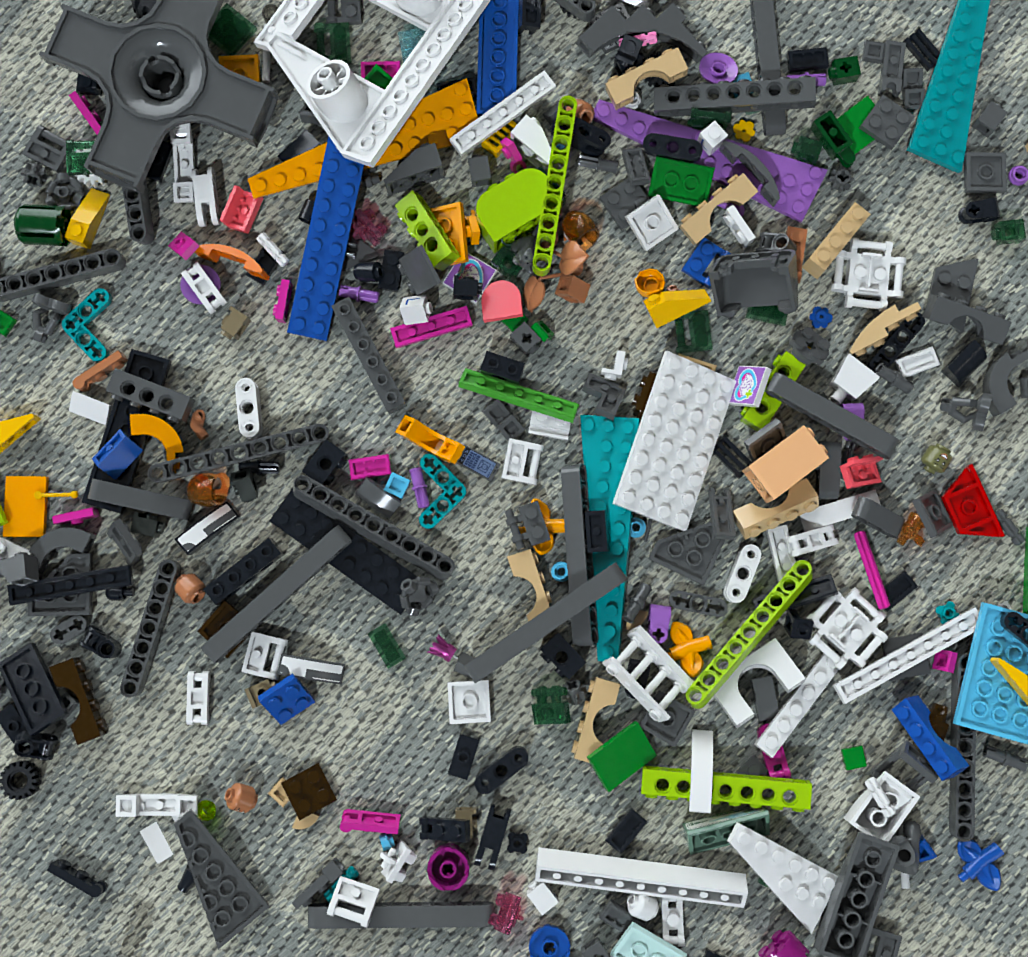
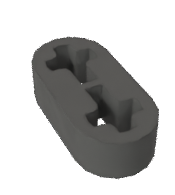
[50,615,90,644]

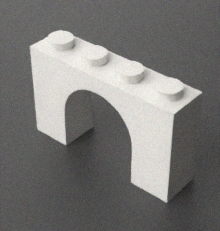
[707,638,806,728]

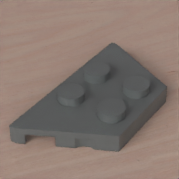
[926,258,979,333]

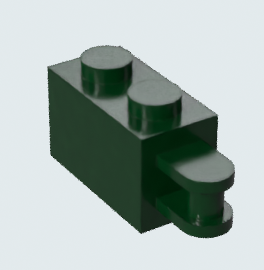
[810,110,856,168]

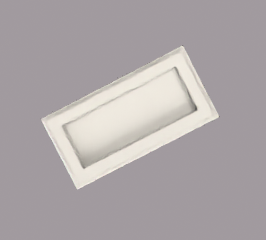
[894,346,940,378]

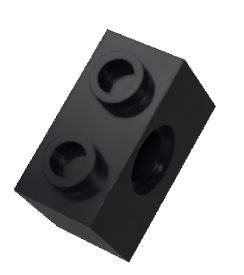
[480,351,525,385]
[302,439,348,486]
[540,632,586,679]

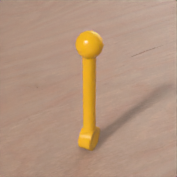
[34,491,79,499]

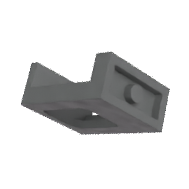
[871,740,938,792]

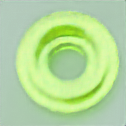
[198,800,216,821]

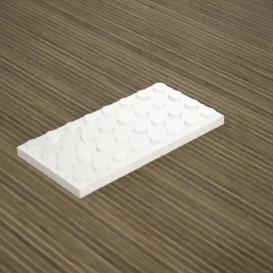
[612,351,736,532]

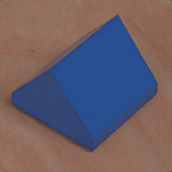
[919,835,937,863]

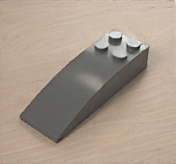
[814,832,900,957]

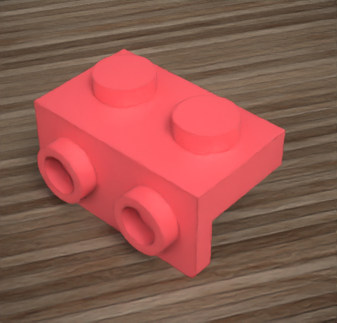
[220,185,264,234]
[840,454,883,489]

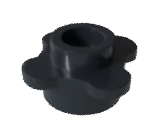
[507,832,528,854]

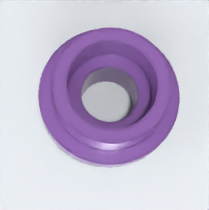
[1008,166,1028,186]

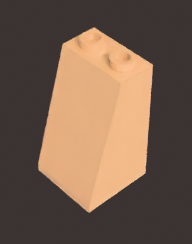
[742,425,829,503]

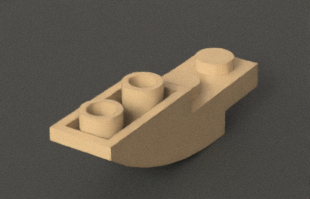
[848,302,921,358]

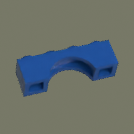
[891,695,969,781]

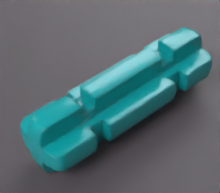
[324,866,359,902]

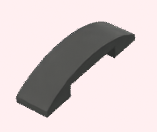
[719,141,780,207]

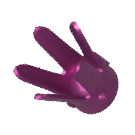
[427,634,458,662]

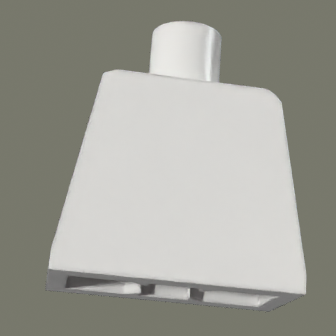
[830,353,880,405]

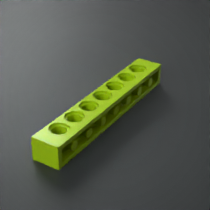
[641,765,812,812]

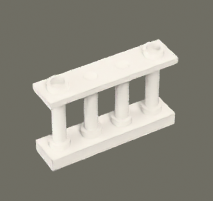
[602,625,694,722]

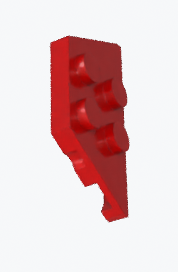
[941,464,1005,537]

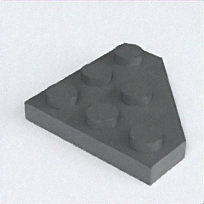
[648,522,726,586]
[28,553,93,616]

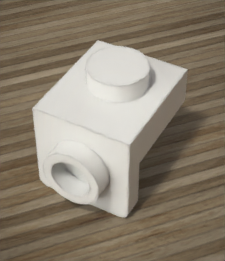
[601,350,628,381]

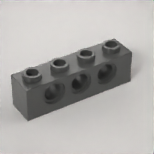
[105,368,195,424]

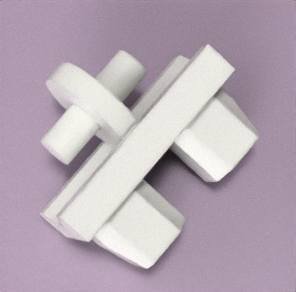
[380,840,417,884]

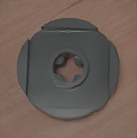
[789,327,830,366]

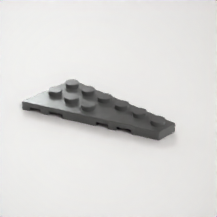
[174,809,269,950]

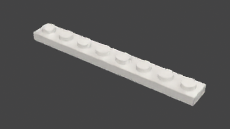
[833,607,979,704]

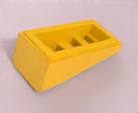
[481,121,517,158]

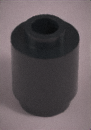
[353,262,384,282]

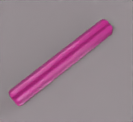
[854,531,890,609]

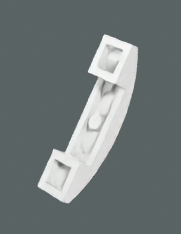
[170,123,195,203]
[800,489,881,532]
[689,729,713,813]
[116,793,198,817]

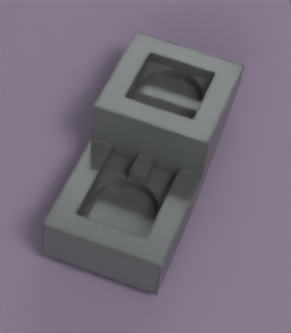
[902,68,925,110]
[482,399,525,441]
[356,477,401,519]
[751,676,779,722]

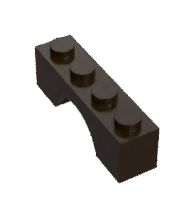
[49,657,107,745]

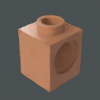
[555,275,590,303]

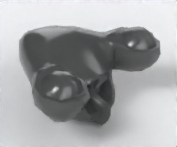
[889,821,922,875]

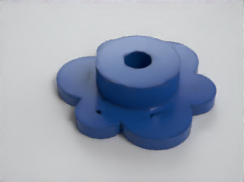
[809,306,833,328]

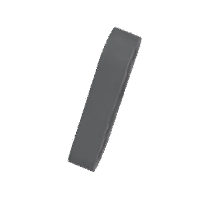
[668,590,728,617]

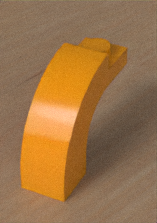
[130,414,183,473]
[395,415,465,464]

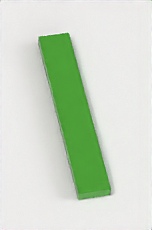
[458,368,579,423]

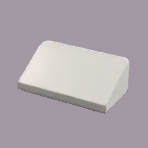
[69,391,113,426]

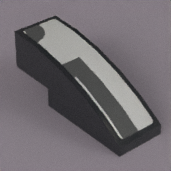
[175,501,240,555]

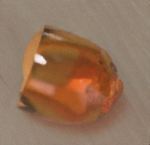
[561,210,599,252]
[186,472,230,507]

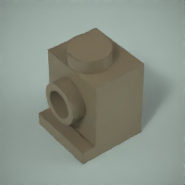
[221,306,251,340]
[244,679,277,709]
[455,806,477,839]

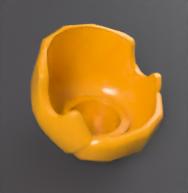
[634,268,665,298]

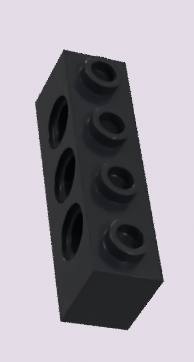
[203,537,285,605]

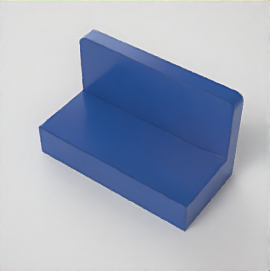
[92,429,143,479]

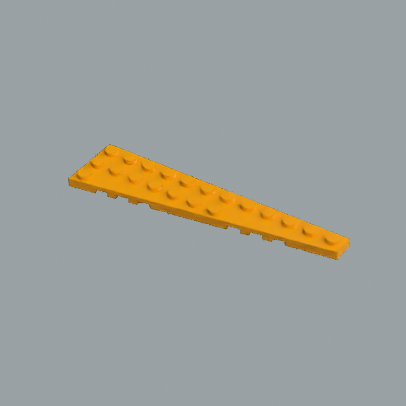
[248,78,478,199]

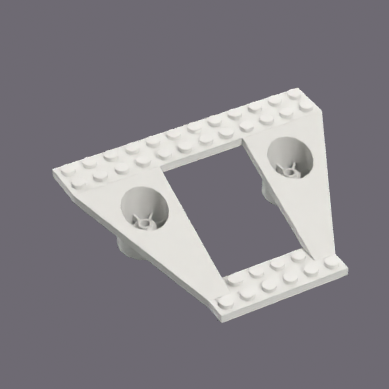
[253,0,491,168]

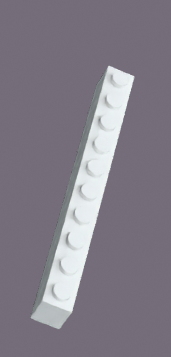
[535,847,748,908]

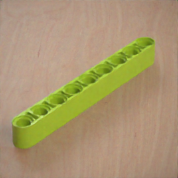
[532,96,577,276]
[686,560,813,709]

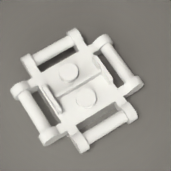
[831,237,906,312]
[806,587,888,670]

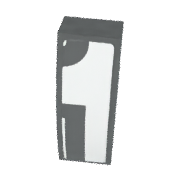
[277,653,345,685]

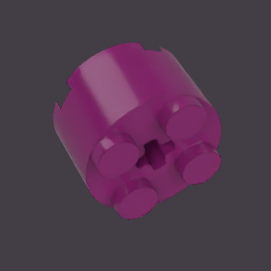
[427,843,470,891]
[758,930,809,957]

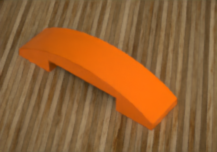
[194,244,270,280]

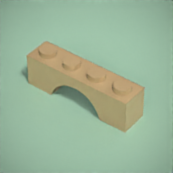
[605,47,688,110]
[679,173,759,245]
[802,202,871,279]
[733,478,819,540]
[507,549,552,622]
[571,677,620,763]

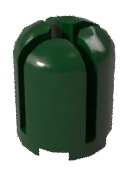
[14,204,71,246]

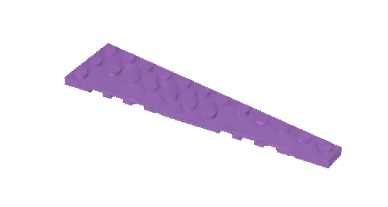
[593,99,828,223]

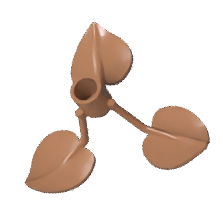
[523,222,589,312]

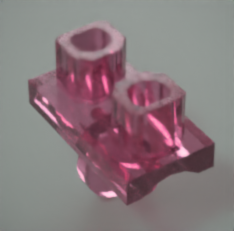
[352,208,388,247]
[488,892,524,935]

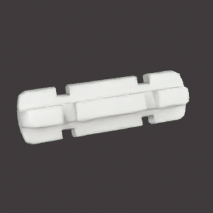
[256,232,289,267]
[865,777,896,818]

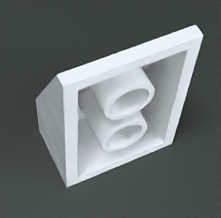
[511,114,559,176]
[844,771,920,842]

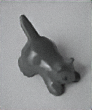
[511,224,544,275]

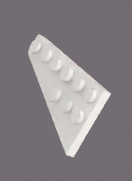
[727,822,838,934]

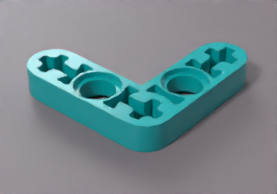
[62,288,112,363]
[419,454,467,529]

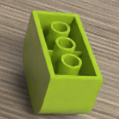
[476,168,563,254]

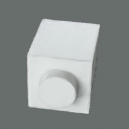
[697,121,728,156]
[400,295,433,325]
[527,880,559,915]

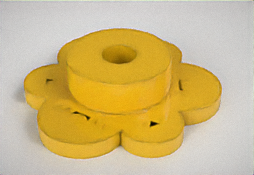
[733,120,755,142]

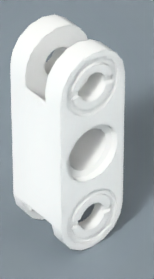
[192,167,221,227]
[235,378,263,440]
[723,544,761,603]

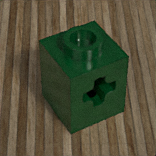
[828,56,861,86]

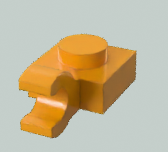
[464,210,480,245]

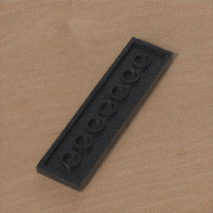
[82,349,172,514]
[269,489,418,615]

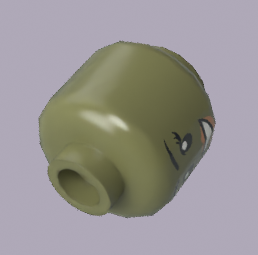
[921,443,952,475]

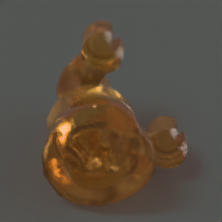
[896,512,925,546]

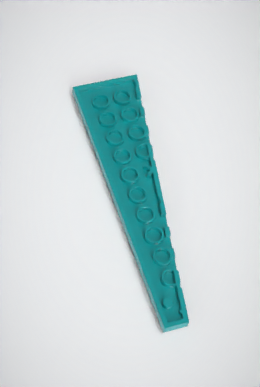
[906,0,990,173]
[580,415,641,662]

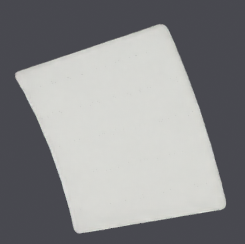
[140,816,179,864]

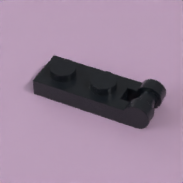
[419,816,471,843]
[47,859,108,897]

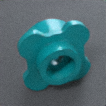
[935,601,960,624]

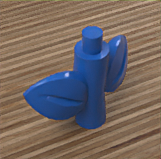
[957,840,1004,891]

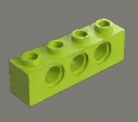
[395,190,460,271]
[740,351,806,431]

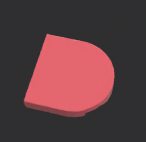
[481,280,524,323]

